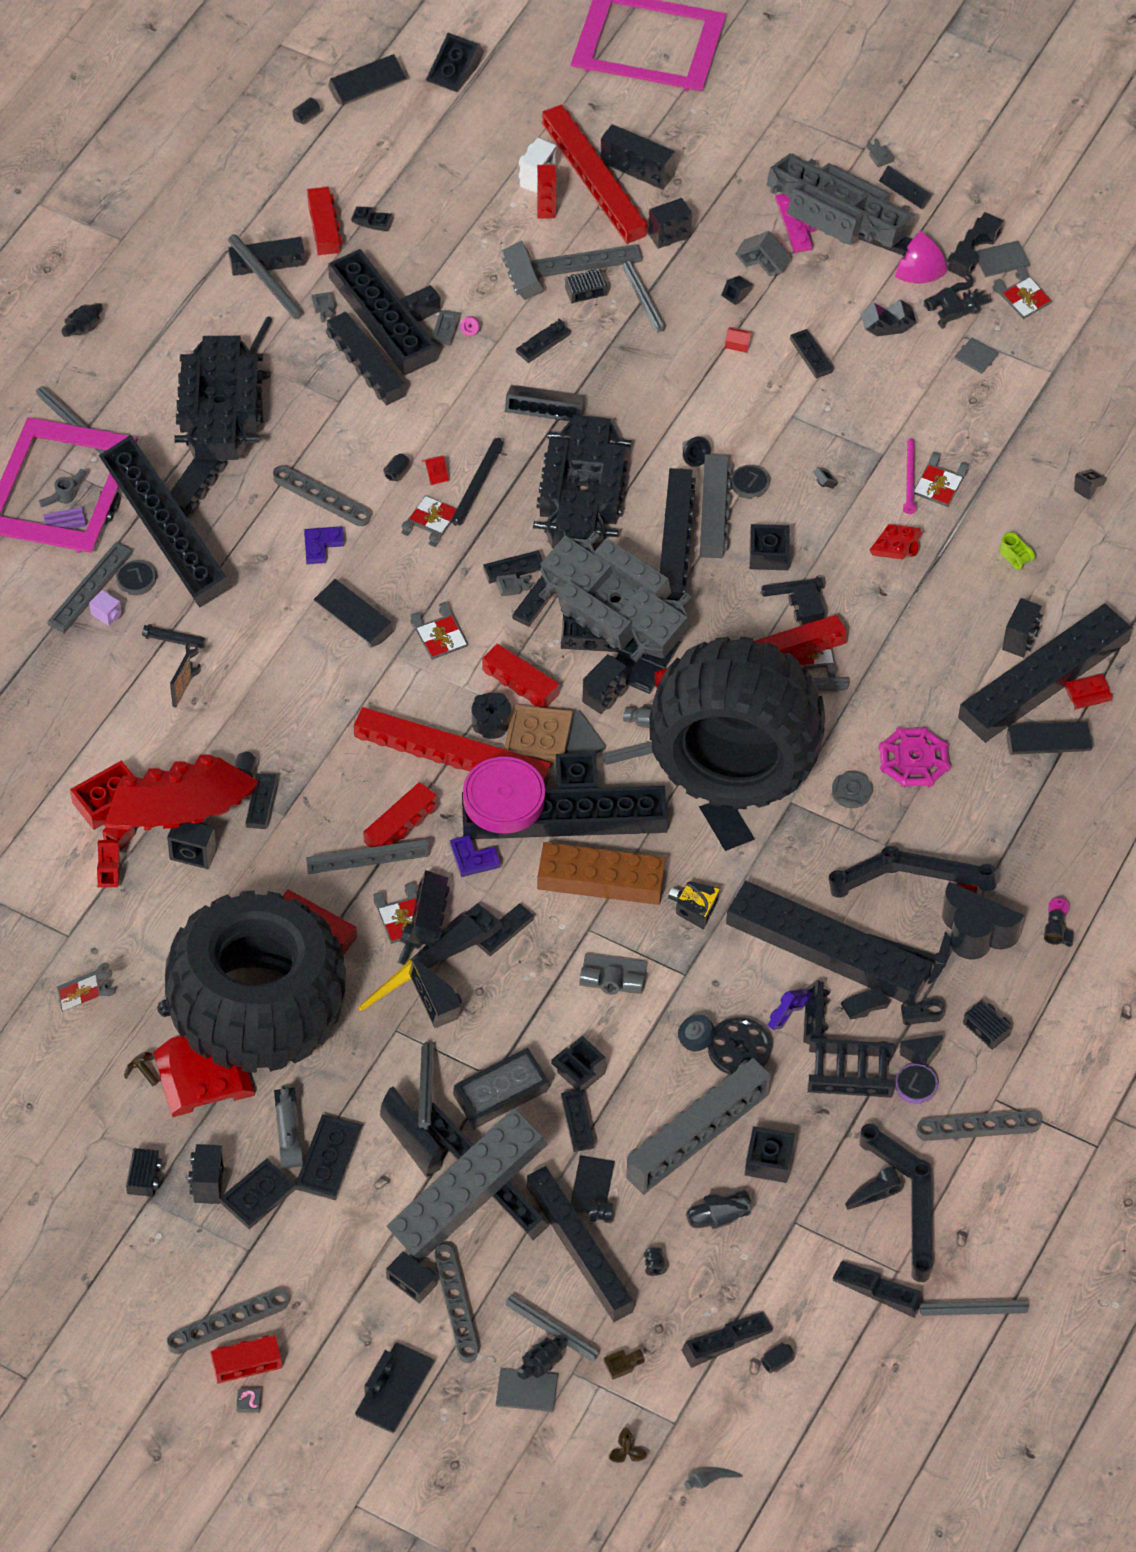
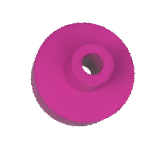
[460,316,480,336]
[1048,897,1069,917]

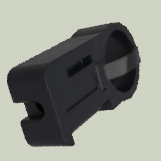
[901,999,945,1025]

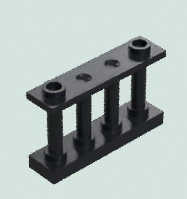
[807,1037,895,1098]

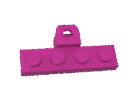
[775,194,818,253]

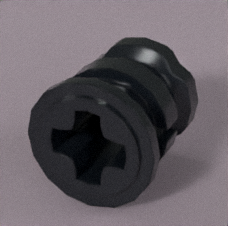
[644,1247,667,1276]

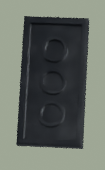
[296,1114,363,1200]

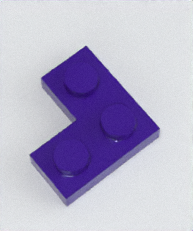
[304,526,344,564]
[450,835,500,877]
[767,988,812,1030]

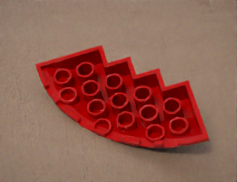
[105,754,258,830]

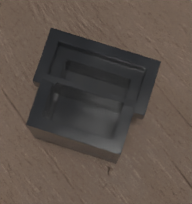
[551,1036,606,1092]

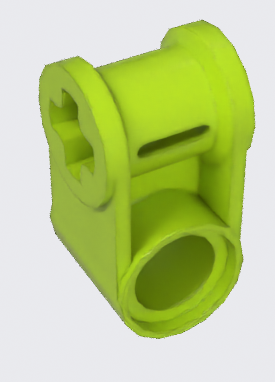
[999,532,1035,570]

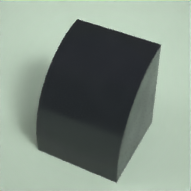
[721,275,753,305]

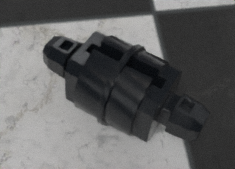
[61,303,104,337]
[517,1335,567,1380]

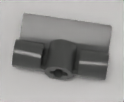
[579,953,647,995]

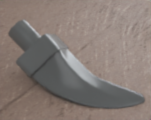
[684,1467,743,1490]

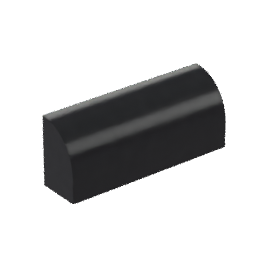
[328,54,406,105]
[505,385,585,421]
[314,579,394,646]
[1006,721,1092,755]

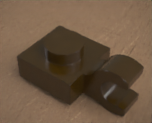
[603,1349,644,1380]

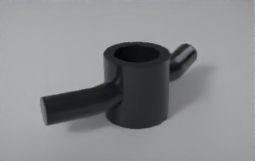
[397,922,421,965]

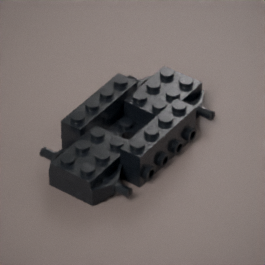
[174,336,263,460]
[533,415,632,552]

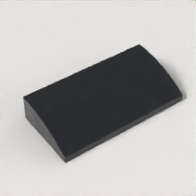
[380,1086,441,1178]

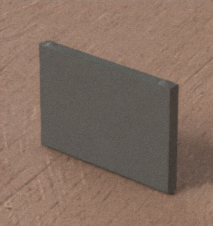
[974,241,1030,277]
[566,710,606,754]
[496,1369,557,1412]

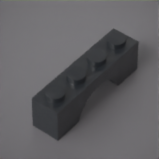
[947,212,1004,278]

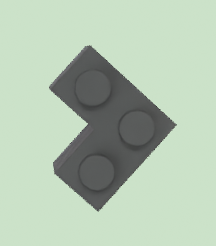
[735,231,791,276]

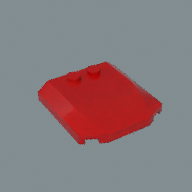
[153,1036,255,1117]

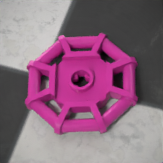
[878,727,951,788]

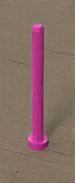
[903,438,917,514]

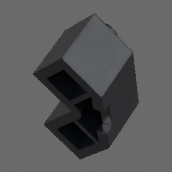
[861,299,917,337]

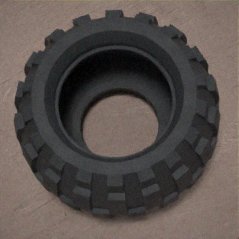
[649,636,825,809]
[165,890,346,1073]

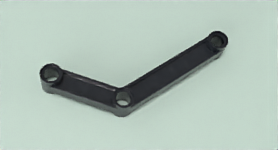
[828,846,997,898]
[859,1123,932,1283]

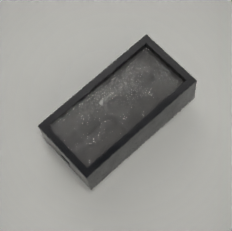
[453,1047,549,1129]

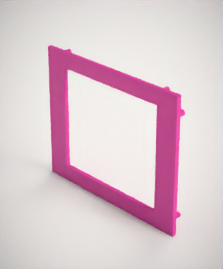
[571,0,726,92]
[0,417,138,553]

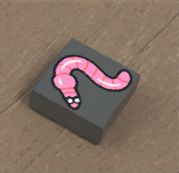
[236,1389,260,1413]

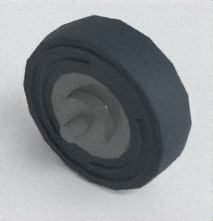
[678,1014,715,1052]

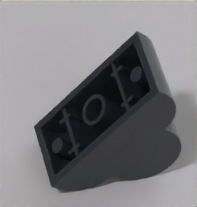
[942,882,1024,960]

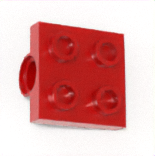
[869,524,922,560]

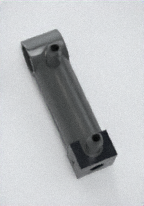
[274,1085,303,1169]

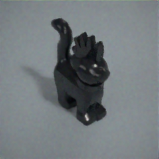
[923,274,992,329]

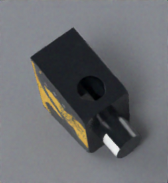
[668,881,720,929]

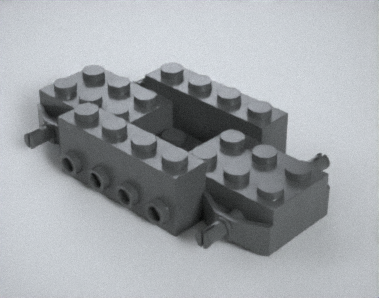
[767,153,915,248]
[539,532,691,662]

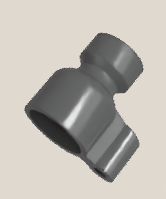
[623,704,652,728]

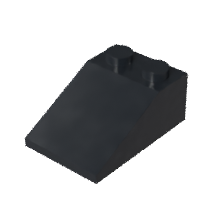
[426,33,484,92]
[409,959,463,1028]

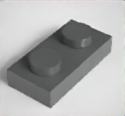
[432,310,459,346]

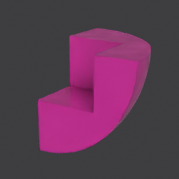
[895,231,947,283]

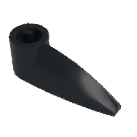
[845,1167,904,1210]

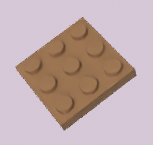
[504,705,573,763]

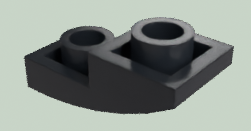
[351,206,394,231]
[841,987,890,1020]

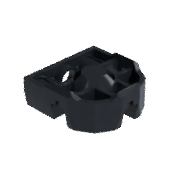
[561,598,620,652]

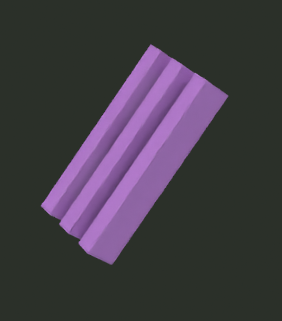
[44,507,86,529]

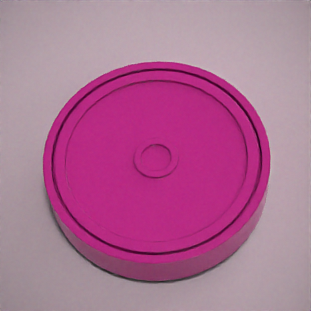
[463,757,545,833]

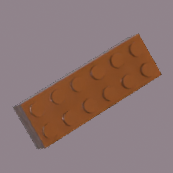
[537,842,665,905]

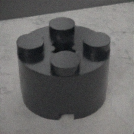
[471,693,512,739]

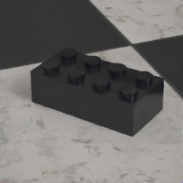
[600,124,675,190]

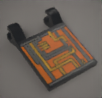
[170,642,201,708]

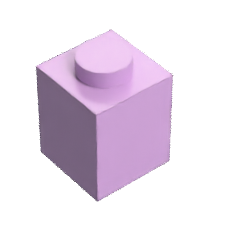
[89,590,121,626]

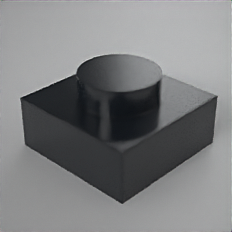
[813,467,838,489]

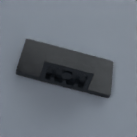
[355,1342,434,1433]

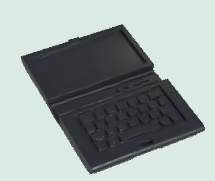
[615,638,682,694]

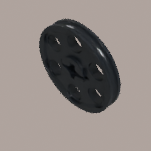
[708,1017,771,1075]

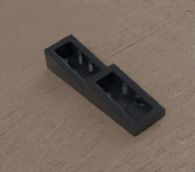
[832,1261,924,1318]
[681,1312,773,1368]

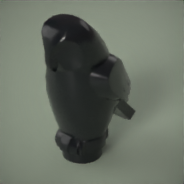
[686,1190,752,1229]

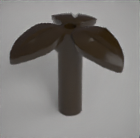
[124,1052,159,1087]
[609,1427,648,1463]

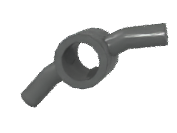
[39,469,86,507]

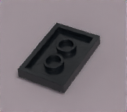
[219,1158,297,1229]

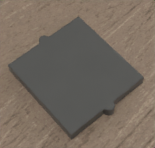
[954,338,999,374]

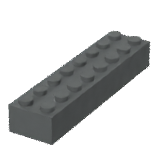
[626,1058,770,1195]
[386,1108,547,1263]

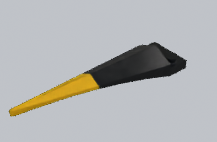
[358,903,503,1011]

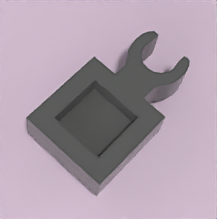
[867,138,894,168]
[312,292,334,322]
[496,574,533,596]

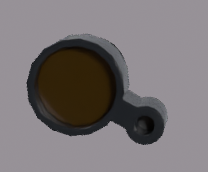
[1043,910,1074,947]

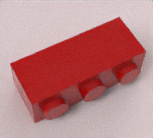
[537,165,556,219]
[210,1335,282,1384]

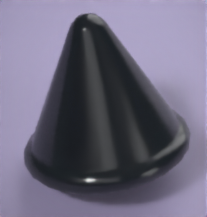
[682,436,711,467]

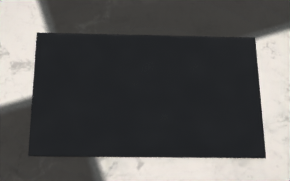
[699,803,755,851]
[570,1155,615,1213]

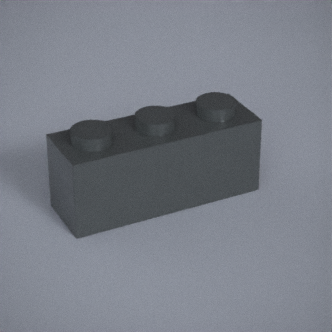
[502,240,544,300]

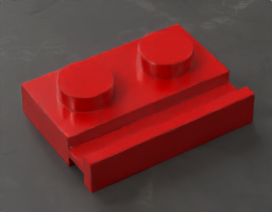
[1065,674,1113,710]

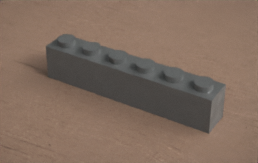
[699,454,731,559]

